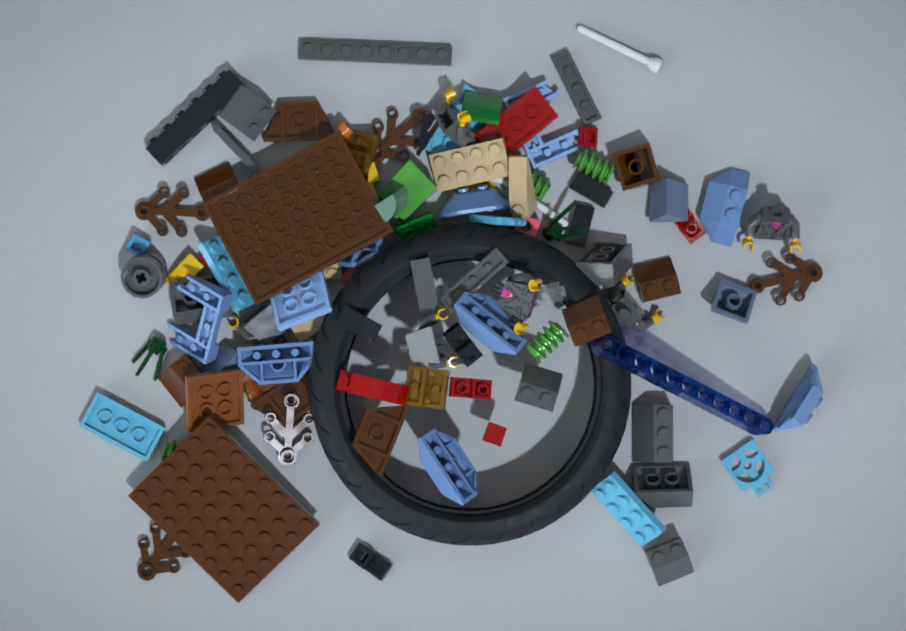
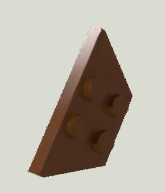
[263,101,335,142]
[250,368,311,425]
[351,405,410,477]

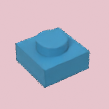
[125,232,152,255]

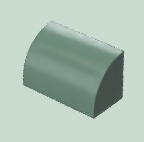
[375,186,408,222]

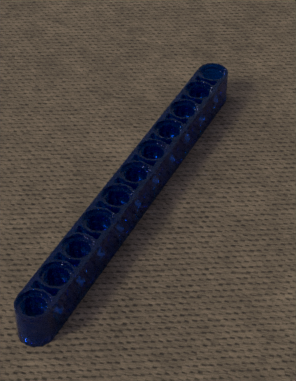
[591,336,773,436]

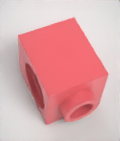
[511,217,541,237]

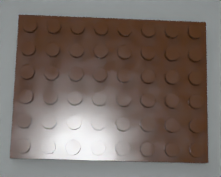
[202,130,394,306]
[128,415,320,603]

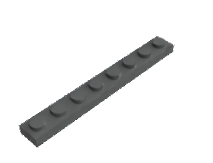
[299,40,452,66]

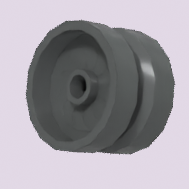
[121,252,168,299]

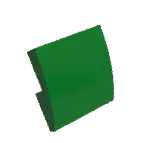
[461,91,503,125]

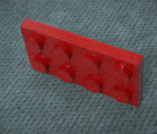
[475,86,559,157]

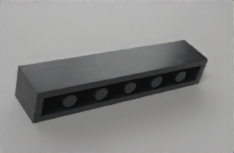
[145,70,245,167]

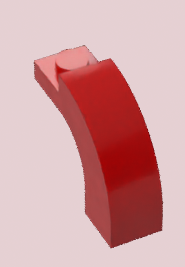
[336,370,410,406]

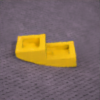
[368,162,381,199]
[166,253,204,284]

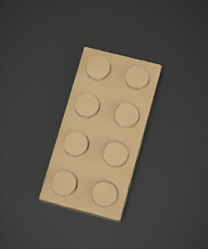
[429,137,509,192]

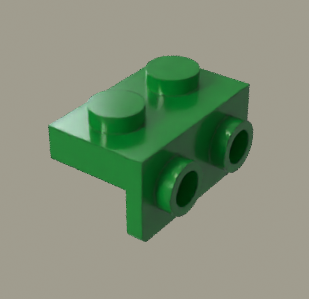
[395,211,437,239]

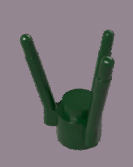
[542,201,586,241]
[132,336,168,381]

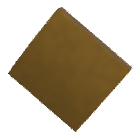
[343,129,381,173]
[405,365,450,410]

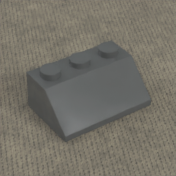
[576,242,633,288]
[169,275,234,325]
[633,404,673,463]
[632,463,693,508]

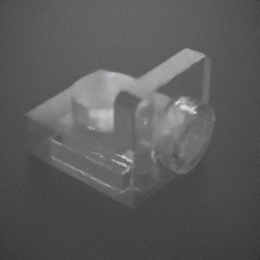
[538,282,566,306]

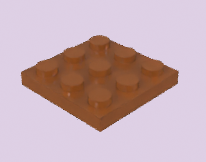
[185,368,244,432]

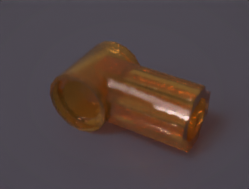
[243,378,278,401]

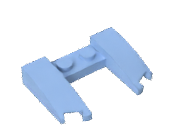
[502,80,578,170]

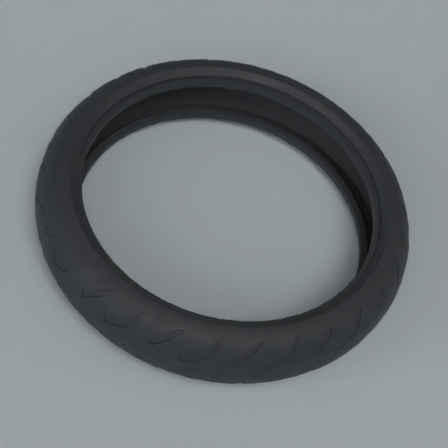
[309,224,631,546]

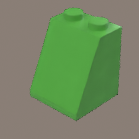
[377,160,437,222]

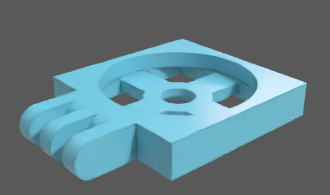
[469,214,527,226]
[721,439,775,498]

